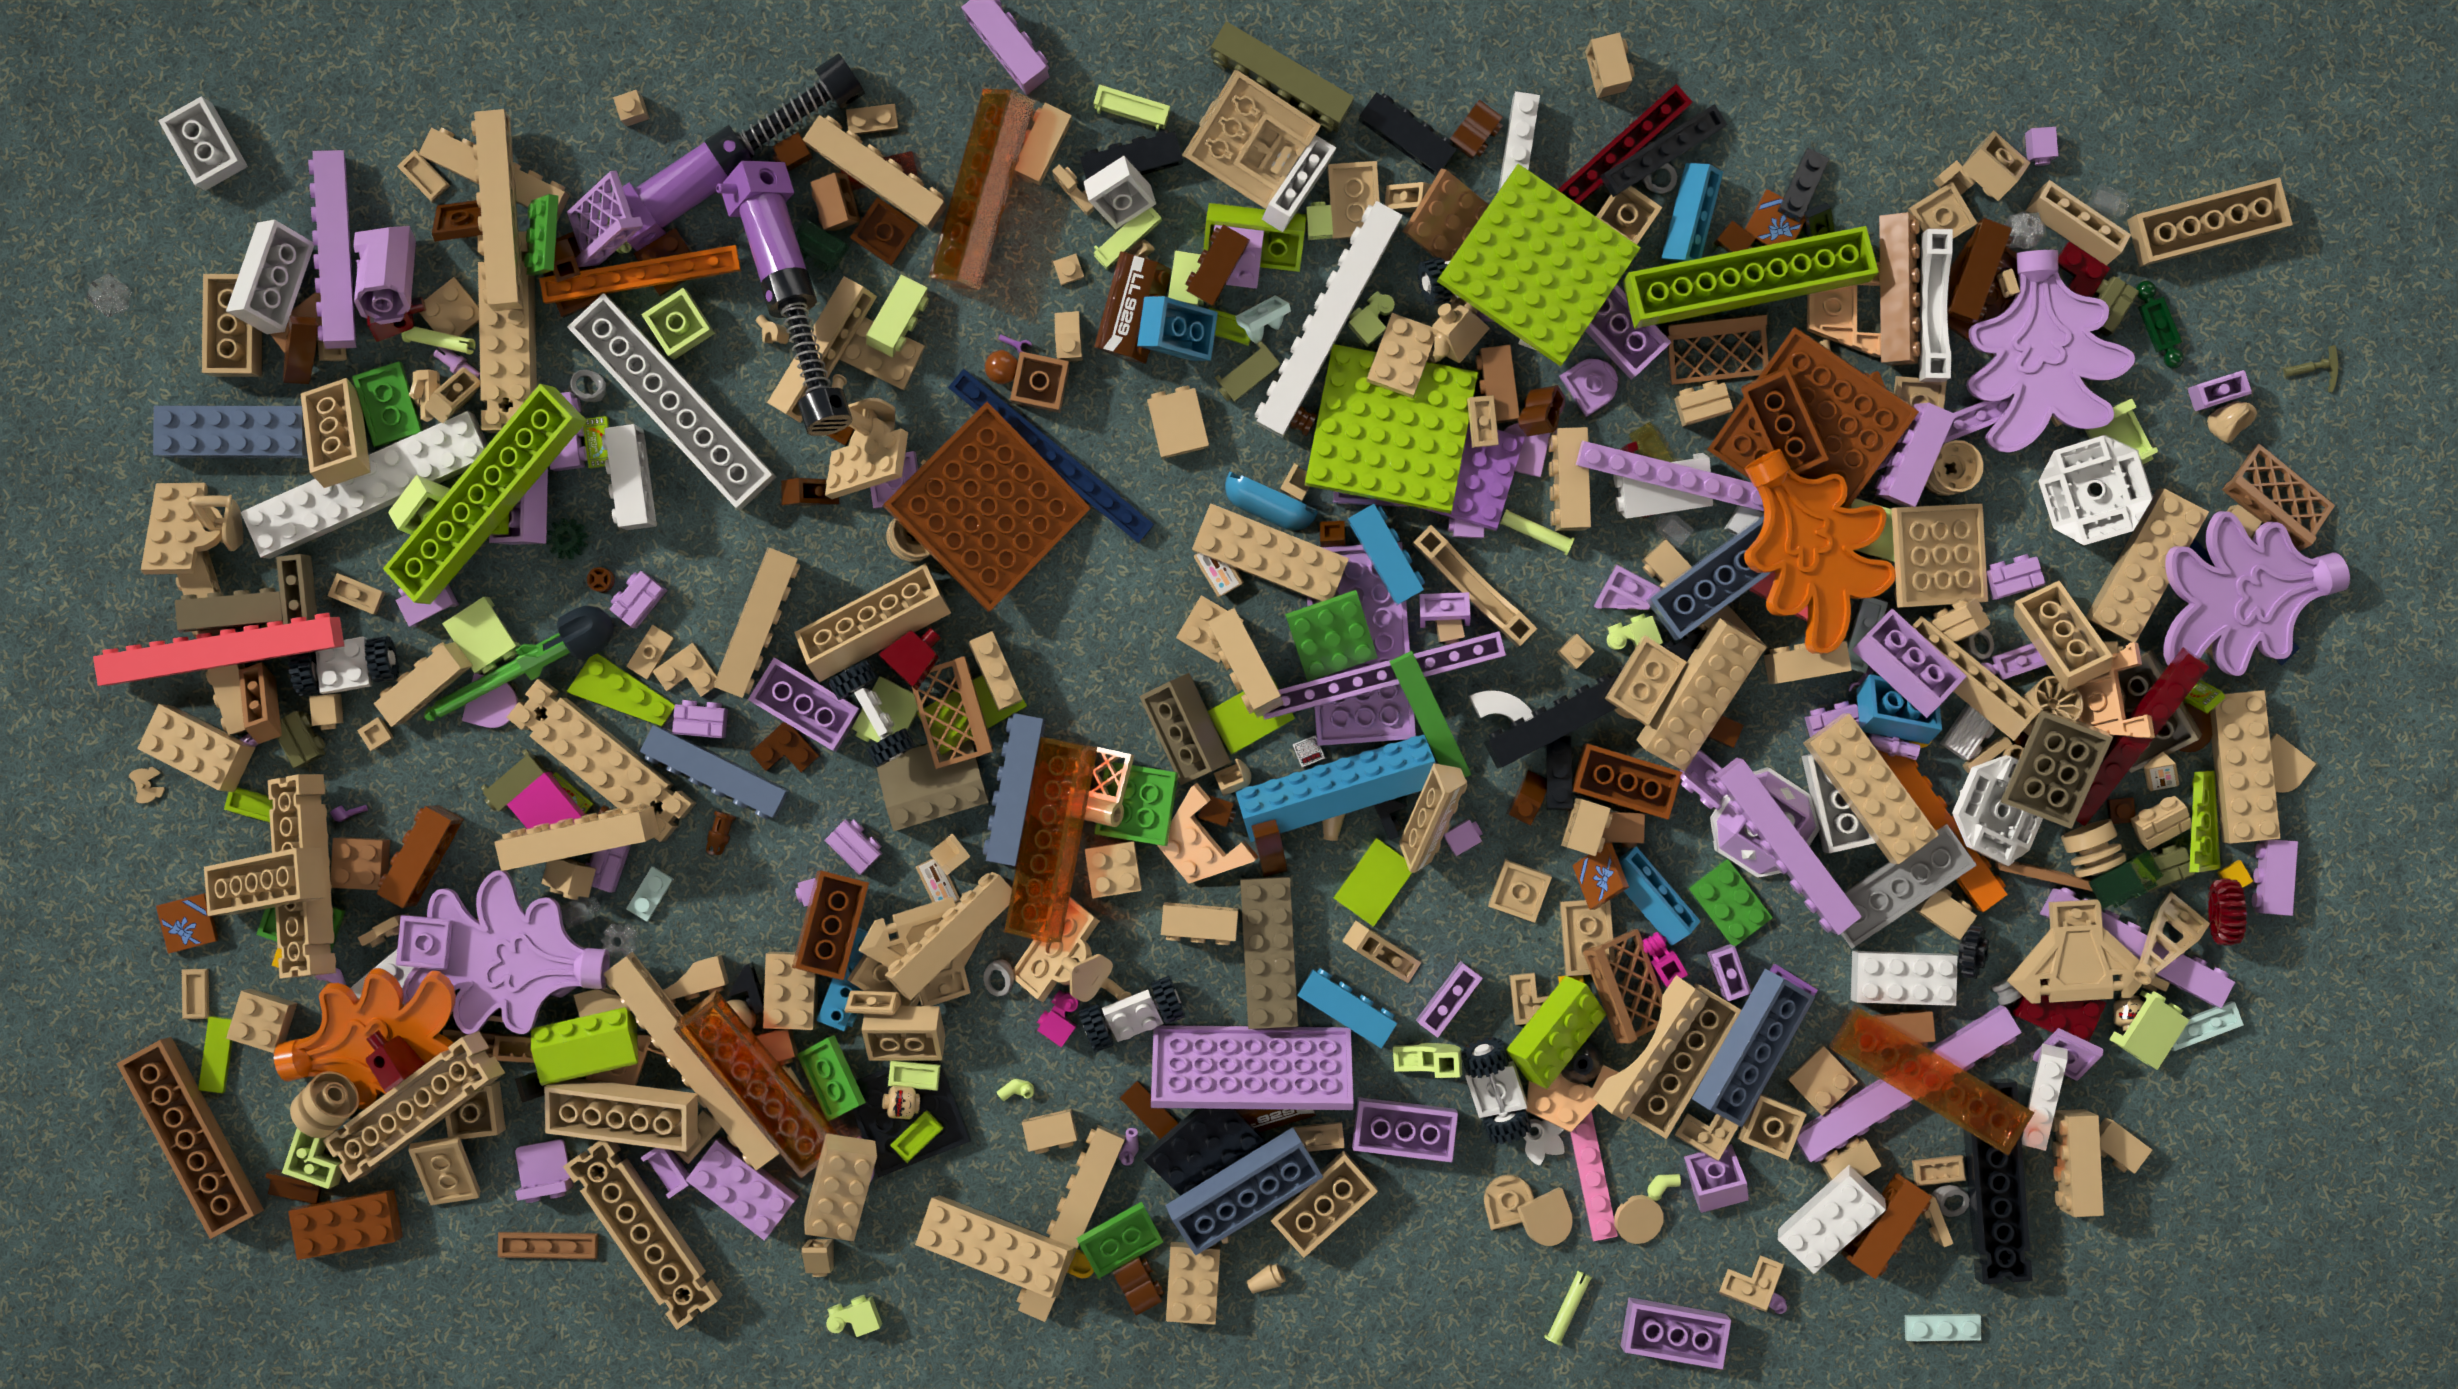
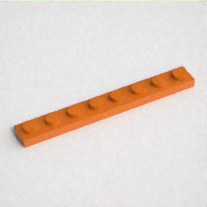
[539,245,741,304]

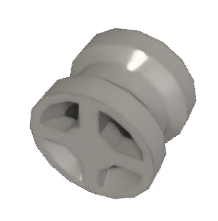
[1991,977,2022,1005]

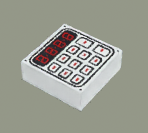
[1293,735,1325,767]

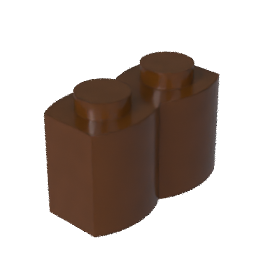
[1450,99,1503,160]
[1518,385,1565,437]
[1113,1256,1164,1316]

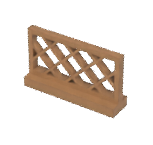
[1664,315,1769,385]
[2222,443,2335,552]
[912,657,994,769]
[1583,929,1663,1043]

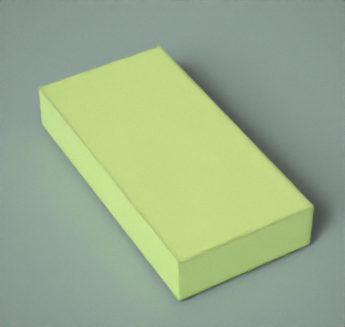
[888,1061,941,1091]

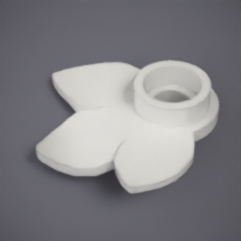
[1523,1119,1565,1165]

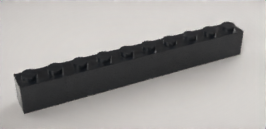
[1484,629,1706,769]

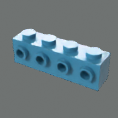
[1662,163,1723,264]
[1347,504,1425,606]
[1618,846,1701,946]
[816,927,868,1031]
[1297,968,1397,1049]

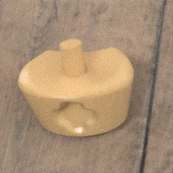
[1128,239,1155,260]

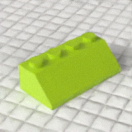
[1203,203,1307,272]
[531,1007,638,1086]

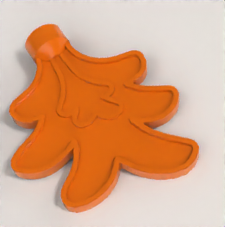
[1744,449,1896,654]
[274,968,456,1109]

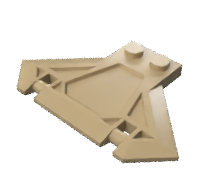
[858,892,986,1006]
[2007,899,2142,1004]

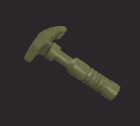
[2283,345,2338,393]

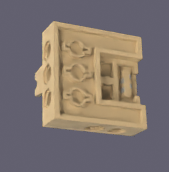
[1182,70,1321,209]

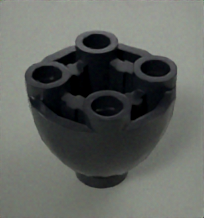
[1561,1038,1603,1084]

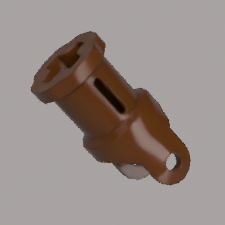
[706,810,736,855]

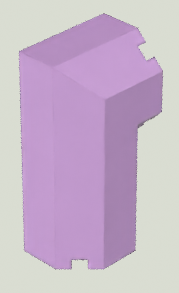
[354,226,416,324]

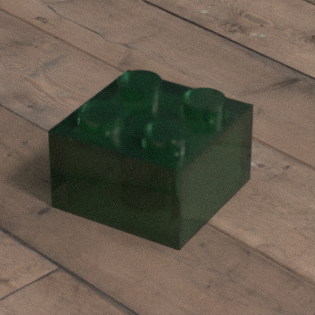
[2088,850,2163,909]

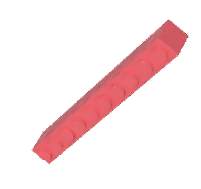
[93,613,345,686]

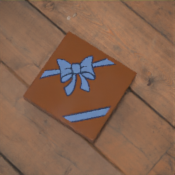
[1744,189,1807,246]
[1573,843,1629,910]
[156,893,219,954]

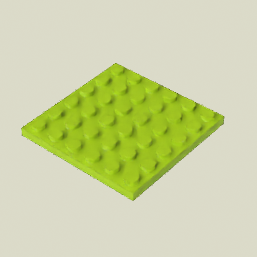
[1437,164,1641,367]
[1305,344,1478,514]

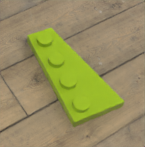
[567,653,675,726]
[2189,770,2221,873]

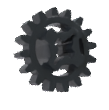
[1958,925,1989,979]

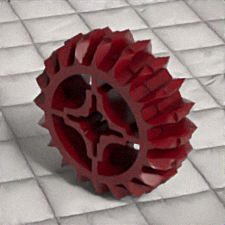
[2207,878,2247,946]

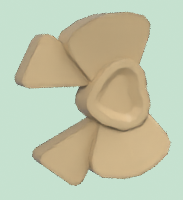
[129,767,165,803]

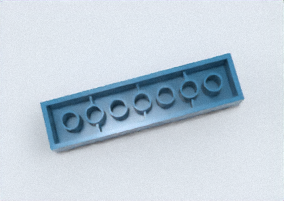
[1235,735,1436,842]

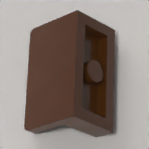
[265,1169,322,1204]

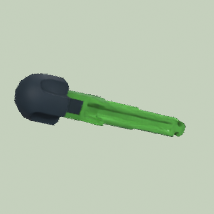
[424,606,614,721]

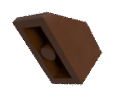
[781,478,839,506]
[1506,770,1546,826]

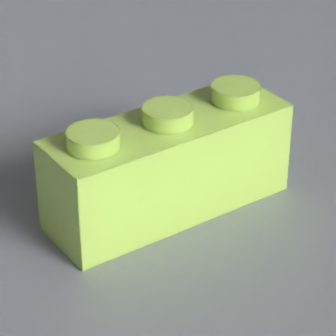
[866,275,929,358]

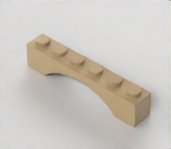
[1412,525,1537,647]
[574,955,729,1017]
[1593,975,1709,1121]

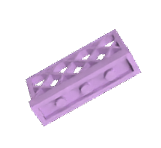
[567,171,643,267]

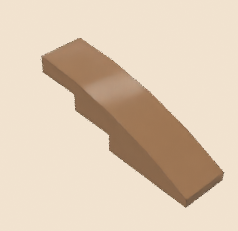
[442,1029,534,1063]

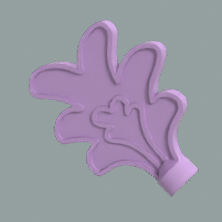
[1966,250,2135,453]
[2164,511,2350,676]
[402,870,610,1034]

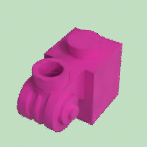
[1642,932,1688,987]
[1037,990,1079,1047]

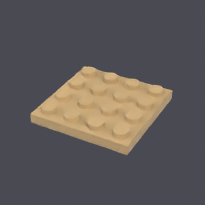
[1891,504,1988,607]

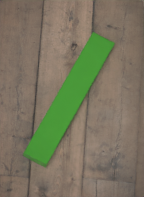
[1389,651,1472,777]

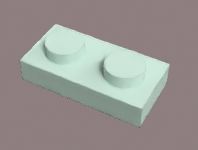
[626,866,674,922]

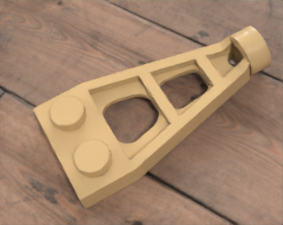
[2132,892,2210,985]

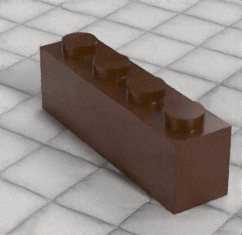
[1947,218,2013,324]

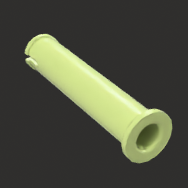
[401,326,476,355]
[1500,509,1575,556]
[1544,1270,1592,1346]

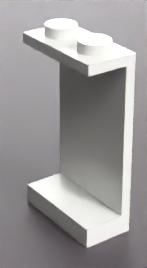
[1614,453,1713,518]

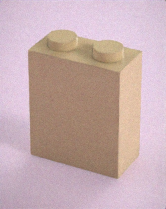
[1147,386,1209,459]

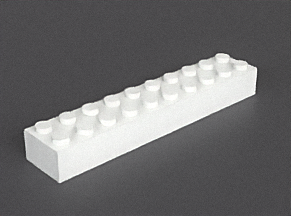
[1255,201,1402,438]
[567,293,776,510]
[241,411,488,559]

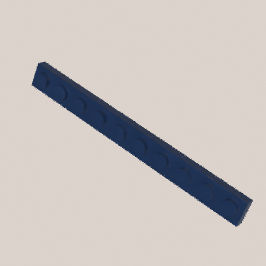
[948,368,1154,544]

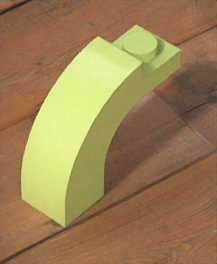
[1393,1043,1462,1078]

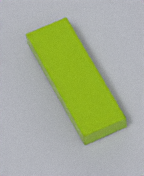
[198,1016,233,1093]

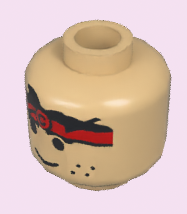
[2113,995,2145,1032]
[882,1086,920,1119]

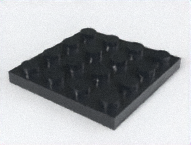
[852,1060,971,1178]
[1141,1108,1268,1196]

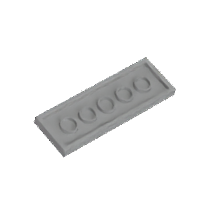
[1841,824,1977,949]

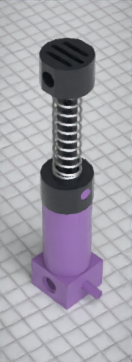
[600,53,865,251]
[716,161,853,436]

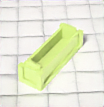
[1093,85,1170,132]
[1094,207,1162,271]

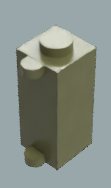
[1214,341,1281,404]
[481,748,548,812]

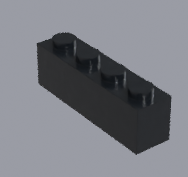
[1358,92,1457,176]
[1080,130,1183,180]

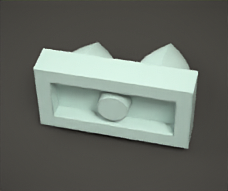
[1235,295,1291,344]

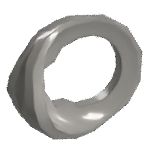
[1641,163,1678,194]
[570,370,606,402]
[1962,628,1994,660]
[983,959,1014,997]
[1932,1185,1970,1217]

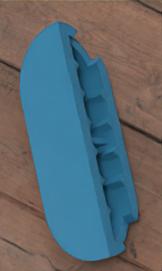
[1225,472,1318,531]

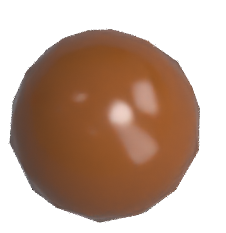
[984,350,1018,384]

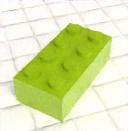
[1506,976,1607,1089]

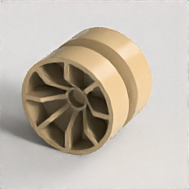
[2022,676,2083,736]
[290,1071,359,1138]

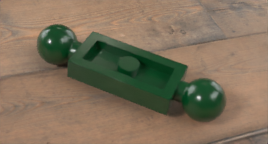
[2136,281,2184,369]

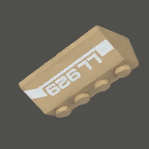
[1399,763,1467,873]

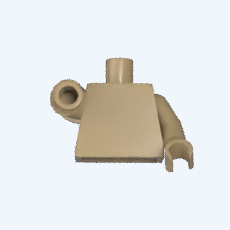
[1427,292,1490,364]

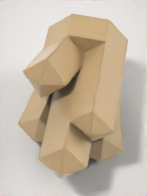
[409,370,441,422]

